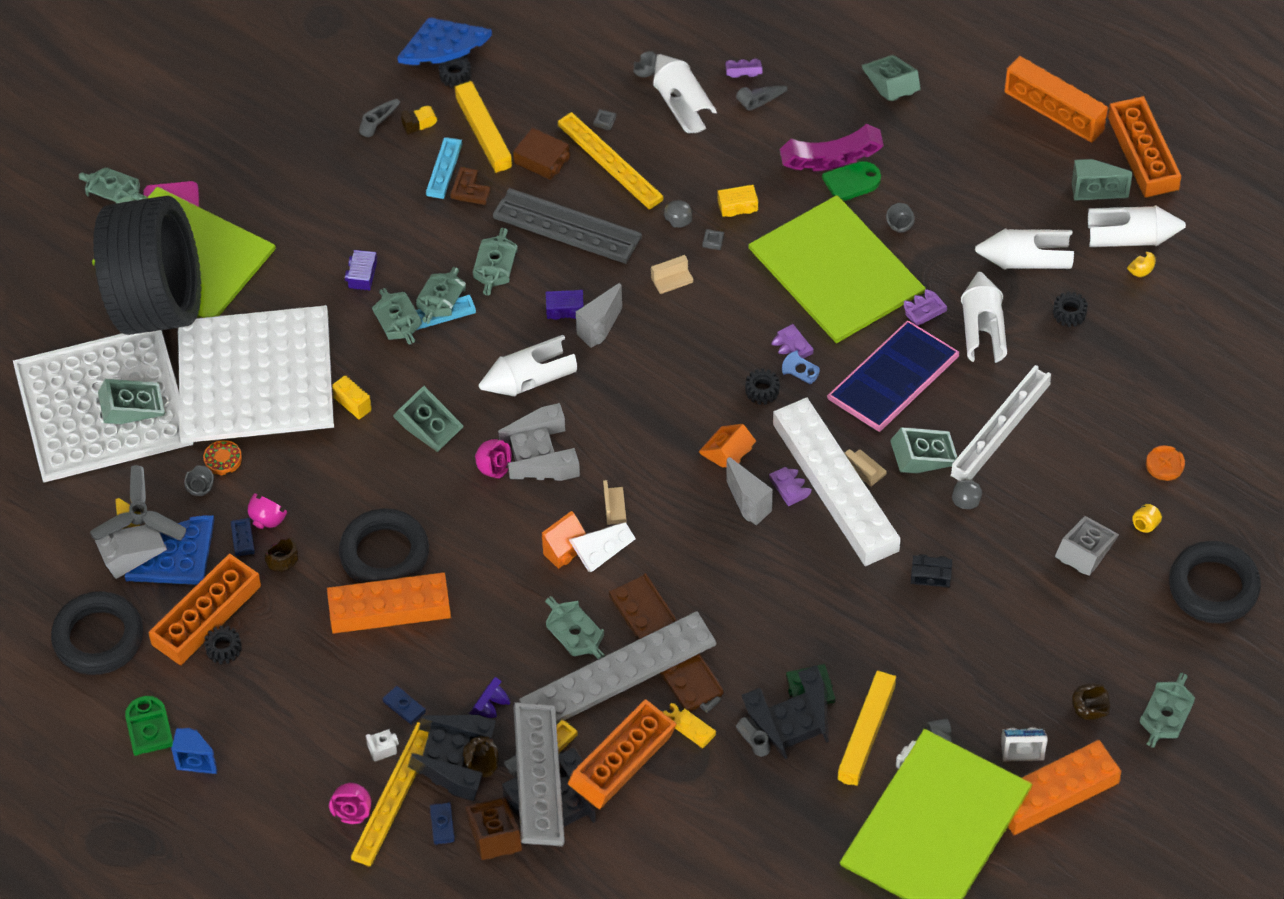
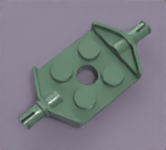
[79,168,147,204]
[473,228,518,295]
[416,267,466,324]
[372,288,422,344]
[545,596,605,660]
[1140,673,1195,747]

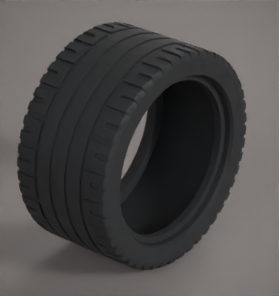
[93,195,201,335]

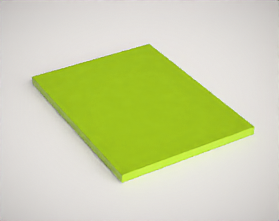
[92,187,276,318]
[749,195,926,343]
[840,729,1032,899]

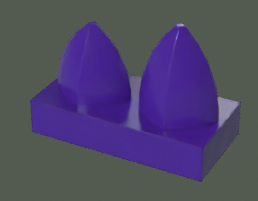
[469,677,510,718]

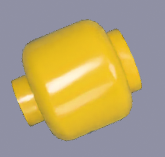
[1132,504,1162,533]

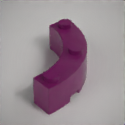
[780,124,884,171]

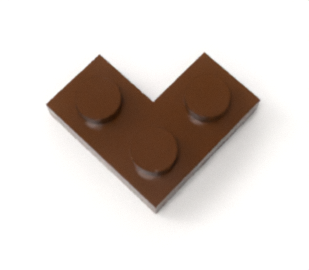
[451,167,491,205]

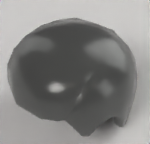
[633,51,657,78]
[664,200,693,227]
[886,203,915,232]
[184,465,214,496]
[952,479,982,509]

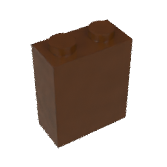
[513,128,570,180]

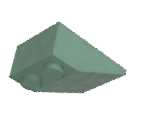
[862,55,920,101]
[1072,159,1132,200]
[98,379,165,424]
[393,386,464,452]
[890,427,958,473]

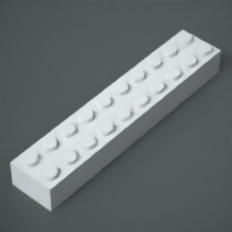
[773,398,900,566]

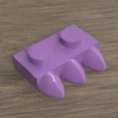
[725,59,762,77]
[904,290,947,326]
[771,324,813,359]
[769,467,812,506]

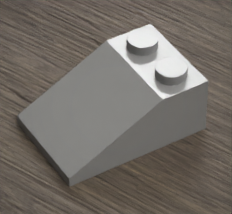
[576,283,622,348]
[726,457,773,525]
[1055,516,1119,576]
[95,525,167,579]

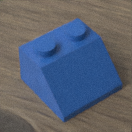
[172,728,217,774]

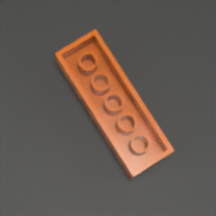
[1005,56,1108,143]
[1108,96,1181,198]
[148,553,261,666]
[327,572,451,634]
[568,699,677,810]
[1008,740,1121,835]

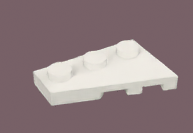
[568,523,635,572]

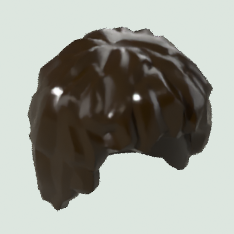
[264,537,298,573]
[1072,683,1110,720]
[463,736,499,777]

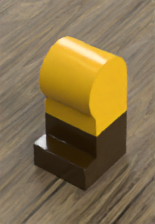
[401,106,437,135]

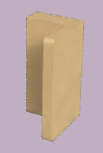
[651,255,693,294]
[844,449,887,487]
[603,480,626,525]

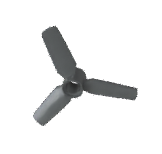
[90,465,186,540]

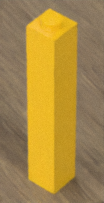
[455,81,512,173]
[838,671,896,786]

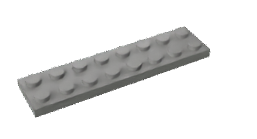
[514,703,564,846]

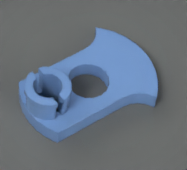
[782,350,820,384]

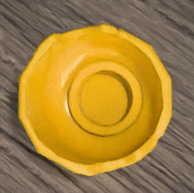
[1127,252,1156,277]

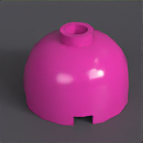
[475,439,511,478]
[248,494,288,530]
[329,783,371,824]

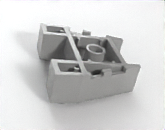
[498,403,580,481]

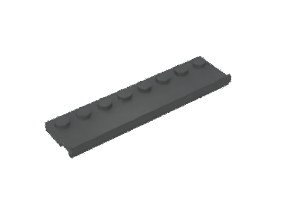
[493,188,642,264]

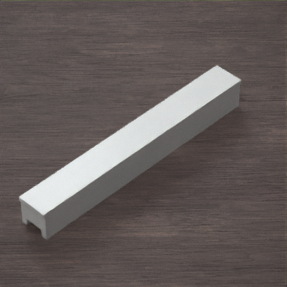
[951,365,1051,481]

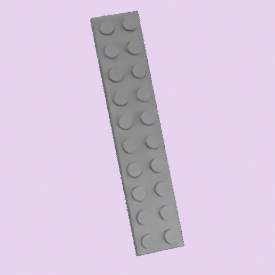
[519,611,716,724]

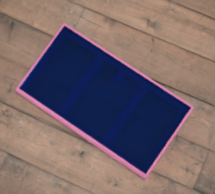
[827,321,959,432]

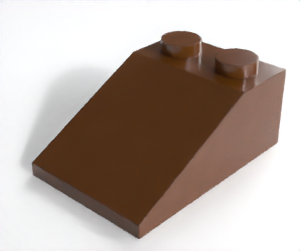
[465,798,522,860]

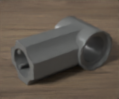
[736,717,771,757]

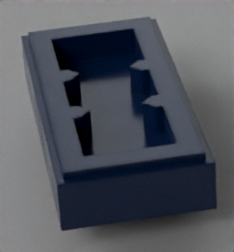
[230,518,255,557]
[383,686,426,725]
[430,803,455,845]

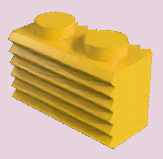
[718,185,758,217]
[332,376,371,419]

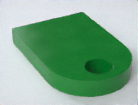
[822,161,881,201]
[125,696,173,756]

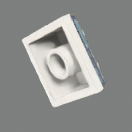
[1001,728,1047,761]

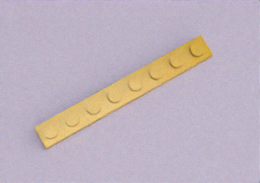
[558,112,663,210]
[351,722,429,867]

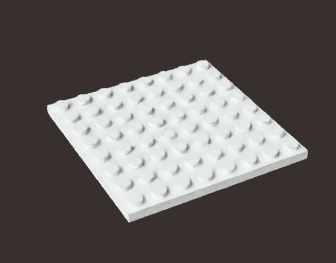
[178,305,334,443]
[13,330,193,483]

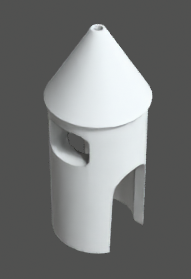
[654,54,716,133]
[1088,205,1186,247]
[975,228,1074,270]
[961,272,1007,363]
[479,335,577,397]

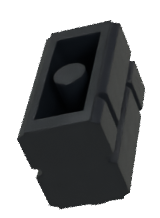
[911,554,953,588]

